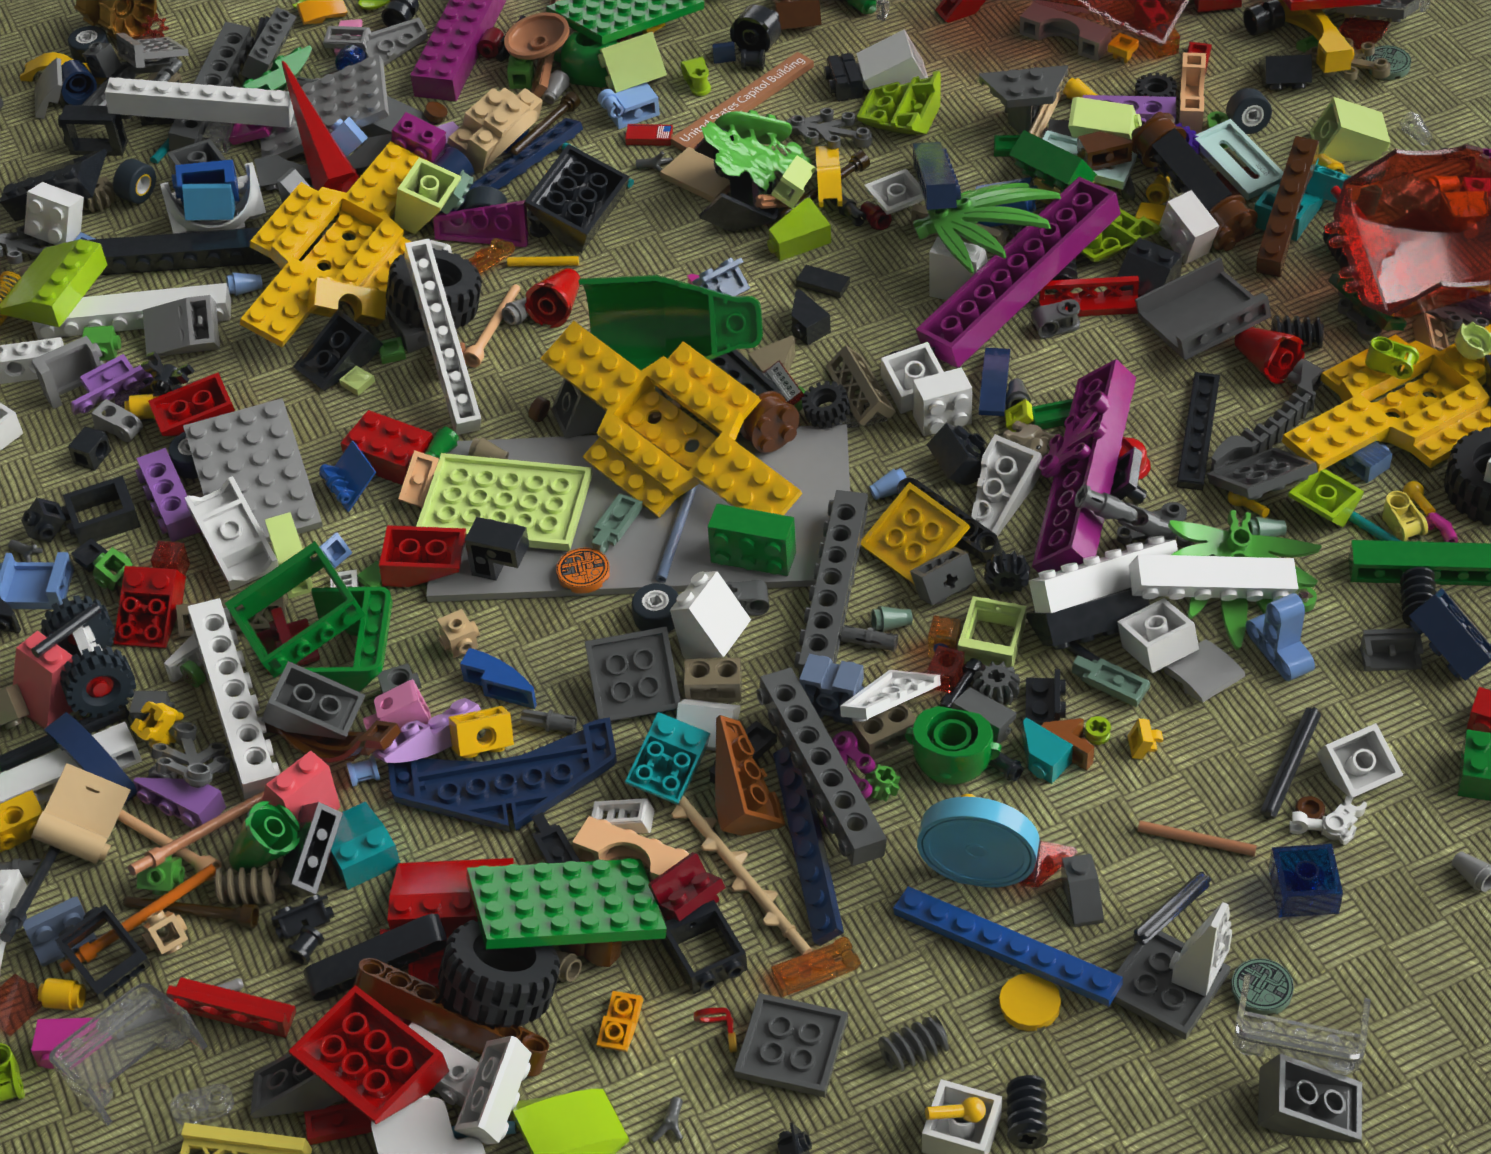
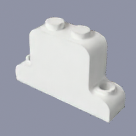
[371,1095,486,1154]

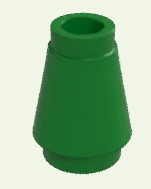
[424,426,459,459]

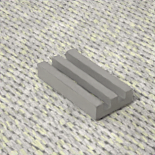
[323,26,371,50]

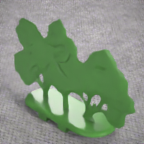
[701,110,812,191]

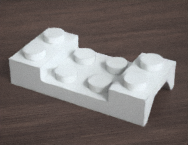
[184,476,279,591]

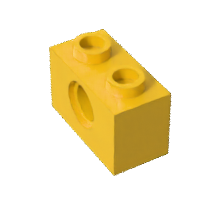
[448,706,514,758]
[0,789,43,853]

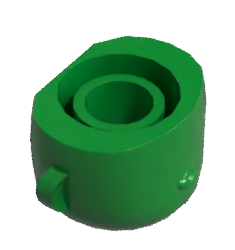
[554,31,618,88]
[905,706,1001,785]

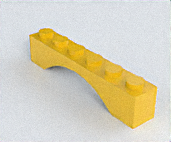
[1278,0,1355,73]

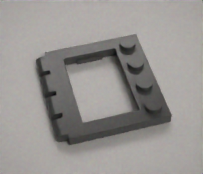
[82,57,182,119]

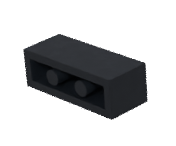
[275,802,343,897]

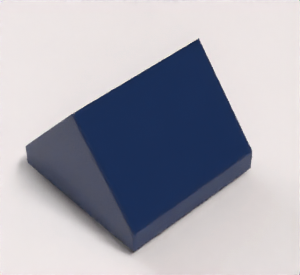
[711,41,736,64]

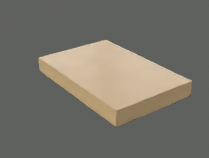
[660,147,730,202]

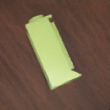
[771,155,816,209]

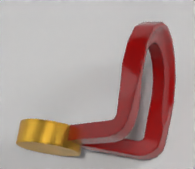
[693,1007,737,1053]

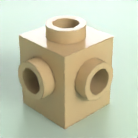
[437,609,480,658]
[142,910,188,955]

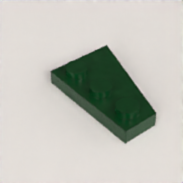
[1328,273,1407,331]

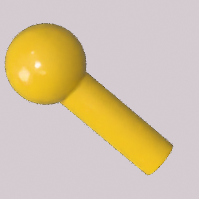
[1403,481,1436,516]
[1228,491,1270,518]
[925,1097,986,1123]

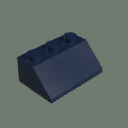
[1409,588,1491,681]

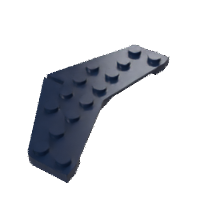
[388,717,617,832]

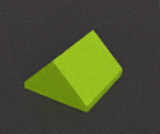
[1288,469,1364,527]

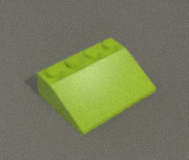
[0,239,107,328]

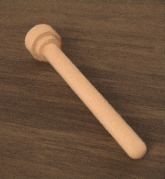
[463,284,520,368]
[117,809,222,881]

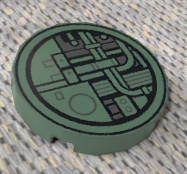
[1365,45,1412,80]
[1231,959,1294,1016]

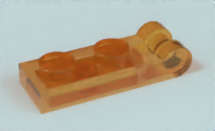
[468,238,515,274]
[771,937,861,997]

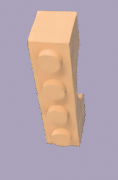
[1179,52,1206,133]
[572,816,689,881]

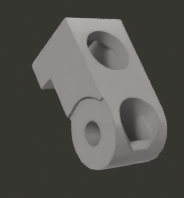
[92,399,143,442]

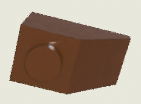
[1077,131,1133,171]

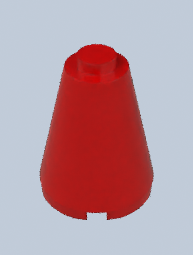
[525,268,580,328]
[1235,327,1305,384]

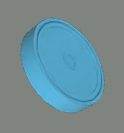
[917,797,1040,888]

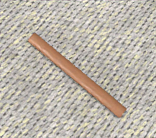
[1138,821,1257,857]

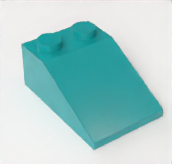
[329,802,400,890]

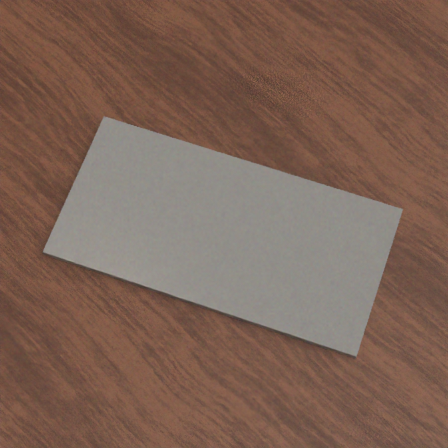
[426,424,855,602]

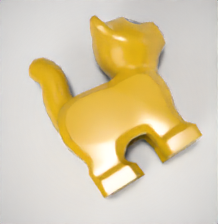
[130,701,184,748]

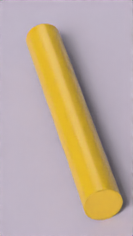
[507,256,579,267]

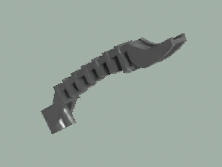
[1210,359,1325,472]

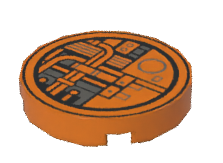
[556,548,610,594]

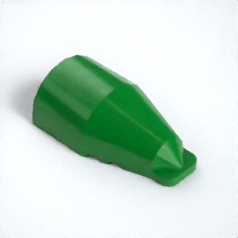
[579,275,763,370]

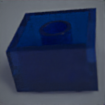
[1268,844,1343,918]

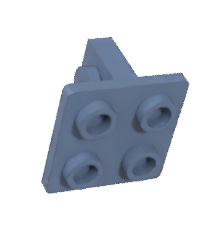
[692,258,750,296]
[23,896,97,966]

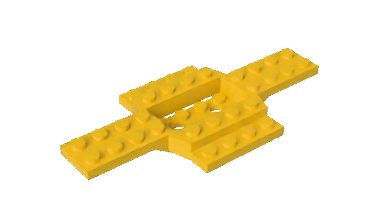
[240,141,427,347]
[540,321,802,518]
[1282,324,1491,472]

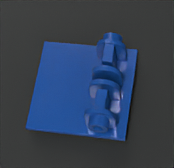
[319,441,376,512]

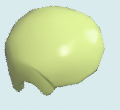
[1454,322,1491,360]

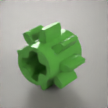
[864,764,901,801]

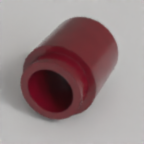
[477,27,504,59]

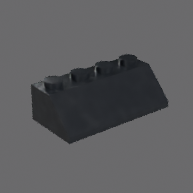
[1026,588,1150,650]

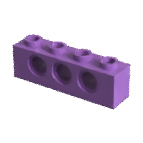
[1083,95,1176,125]
[135,448,201,542]

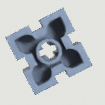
[799,654,864,725]

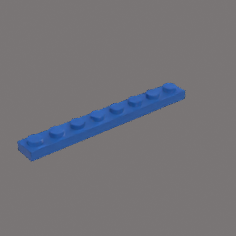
[893,886,1123,1007]

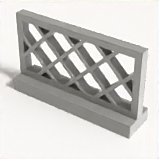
[116,33,189,68]

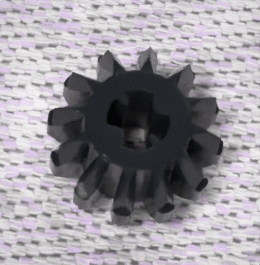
[984,550,1030,595]

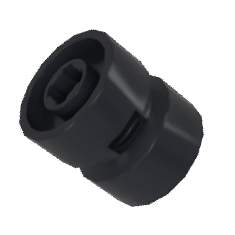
[381,0,419,27]
[1243,0,1285,36]

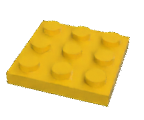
[861,482,970,586]

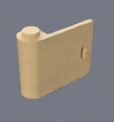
[31,763,131,864]

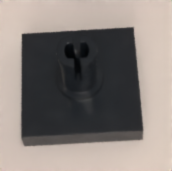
[1110,447,1147,505]

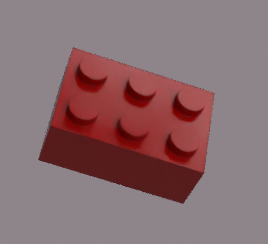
[340,410,433,485]

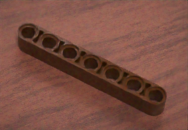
[353,958,549,1077]

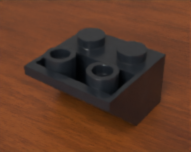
[926,423,987,486]

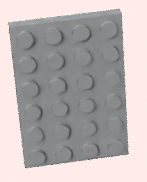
[261,54,389,159]
[183,398,323,543]

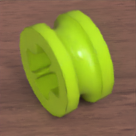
[1085,716,1111,745]

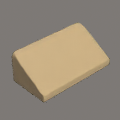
[1413,312,1449,351]

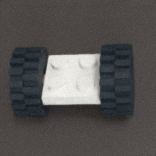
[41,595,136,718]

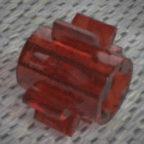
[140,13,169,38]

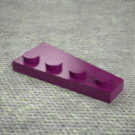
[433,200,528,247]

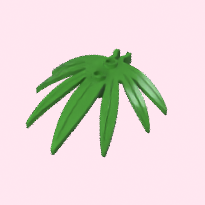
[913,183,1061,273]
[1168,510,1322,650]

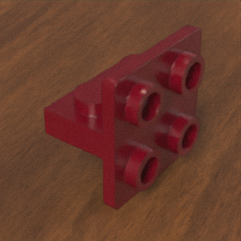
[256,607,320,675]
[648,852,726,921]

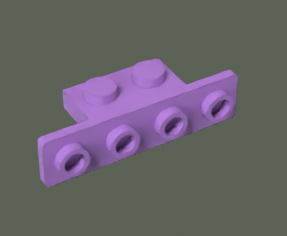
[71,354,153,415]

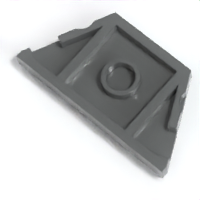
[979,65,1068,108]

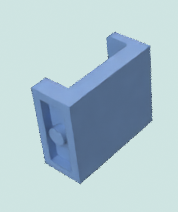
[0,552,74,609]

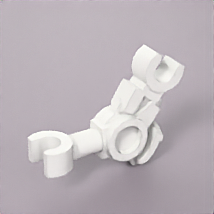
[1289,796,1367,845]

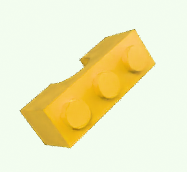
[307,276,387,327]

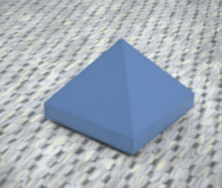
[319,532,352,568]

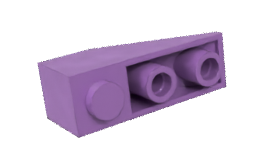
[133,777,226,828]

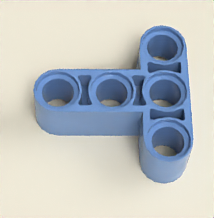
[1246,593,1315,681]

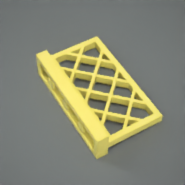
[180,1123,312,1154]

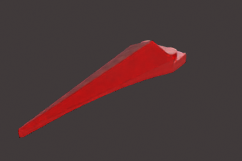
[282,61,360,216]

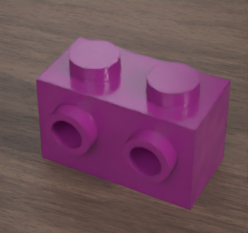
[391,112,446,163]

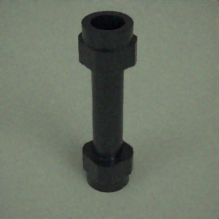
[939,658,983,708]

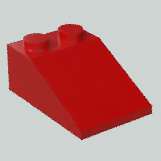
[148,372,235,436]
[379,525,466,587]

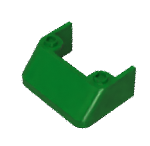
[305,587,393,692]

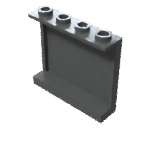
[1135,257,1271,360]

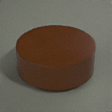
[424,101,448,123]
[528,396,550,423]
[1295,796,1325,819]

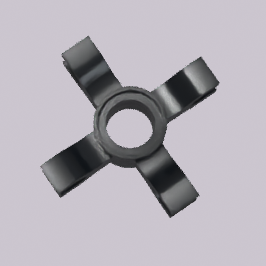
[138,351,195,396]

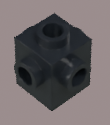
[21,497,66,542]

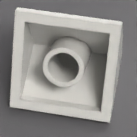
[676,699,741,751]

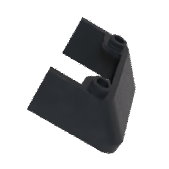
[694,127,779,232]

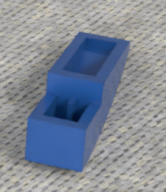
[460,648,537,709]

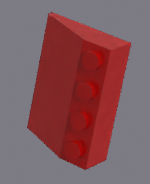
[387,858,514,937]
[288,985,449,1124]

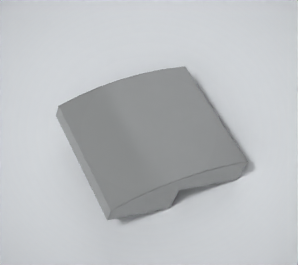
[34,58,62,119]
[1164,639,1245,703]

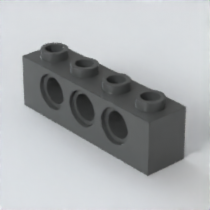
[241,7,297,80]

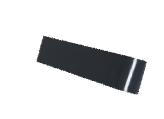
[897,477,1003,563]
[303,914,448,1001]

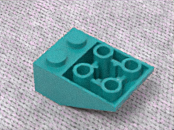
[1254,183,1326,242]
[625,712,710,805]

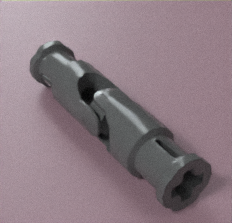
[1075,484,1177,540]

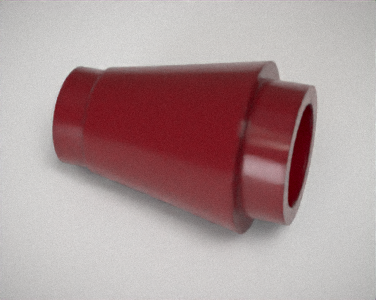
[860,201,892,230]

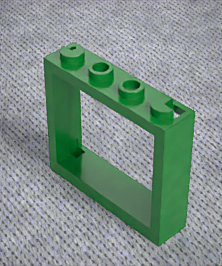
[225,541,366,678]

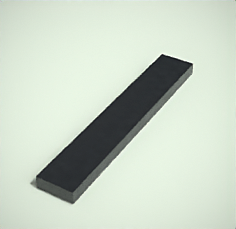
[1177,372,1220,491]

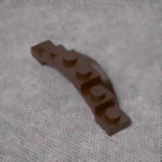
[265,720,401,763]

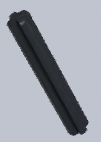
[1132,872,1211,945]

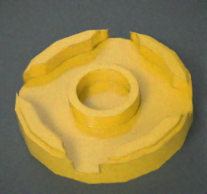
[999,973,1061,1031]

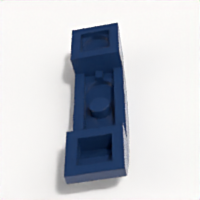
[44,712,137,805]

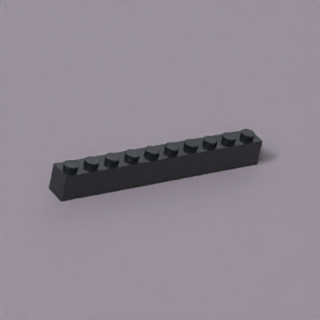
[87,227,322,276]

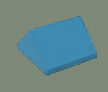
[182,184,235,220]

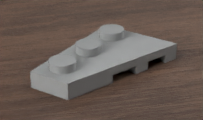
[363,17,428,66]

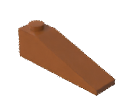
[715,715,786,836]

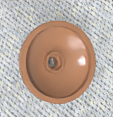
[504,12,570,60]

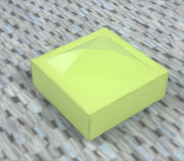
[339,366,375,396]

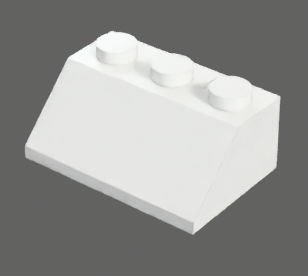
[454,1036,532,1145]

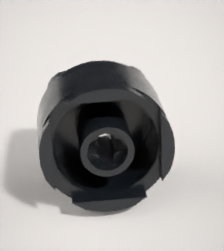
[730,5,781,53]

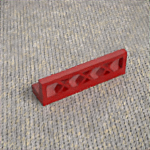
[1038,276,1139,317]
[166,977,296,1038]

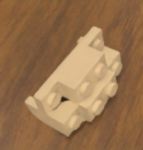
[448,87,543,173]

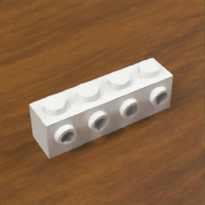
[409,1022,479,1107]

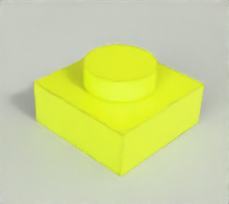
[1005,399,1033,432]

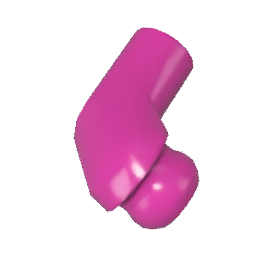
[1425,512,1458,543]

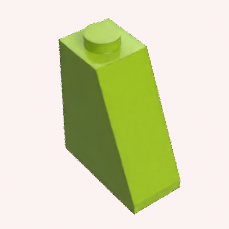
[767,197,831,261]

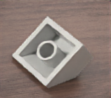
[1317,723,1403,799]

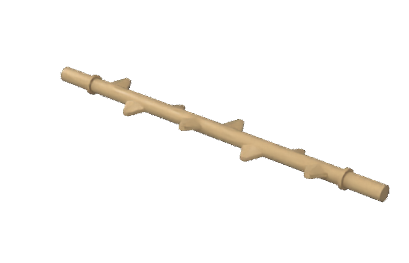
[671,795,812,957]

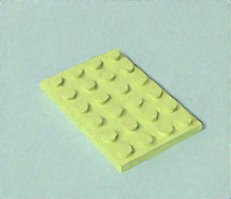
[416,453,593,551]

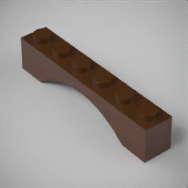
[1256,136,1319,277]

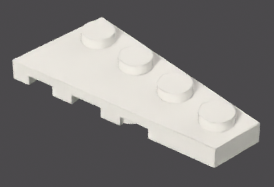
[840,670,941,722]

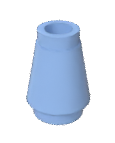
[226,272,262,296]
[869,468,907,500]

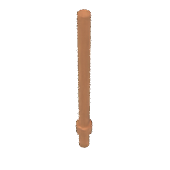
[128,791,264,876]

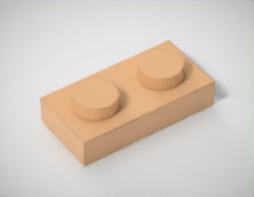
[398,450,439,508]

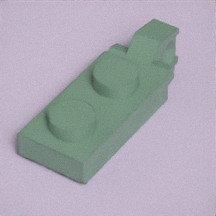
[441,170,474,215]
[591,494,643,554]
[1072,655,1150,707]

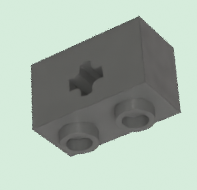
[910,547,977,605]

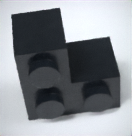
[465,517,529,581]

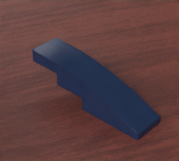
[979,348,1010,416]

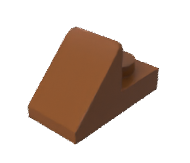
[1041,718,1095,771]

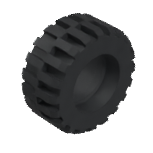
[386,248,482,329]
[1444,427,1491,526]
[438,920,560,1027]

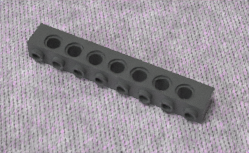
[168,22,254,151]
[794,490,868,678]
[757,667,887,866]

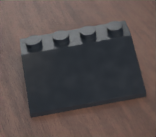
[524,144,630,253]
[0,149,107,222]

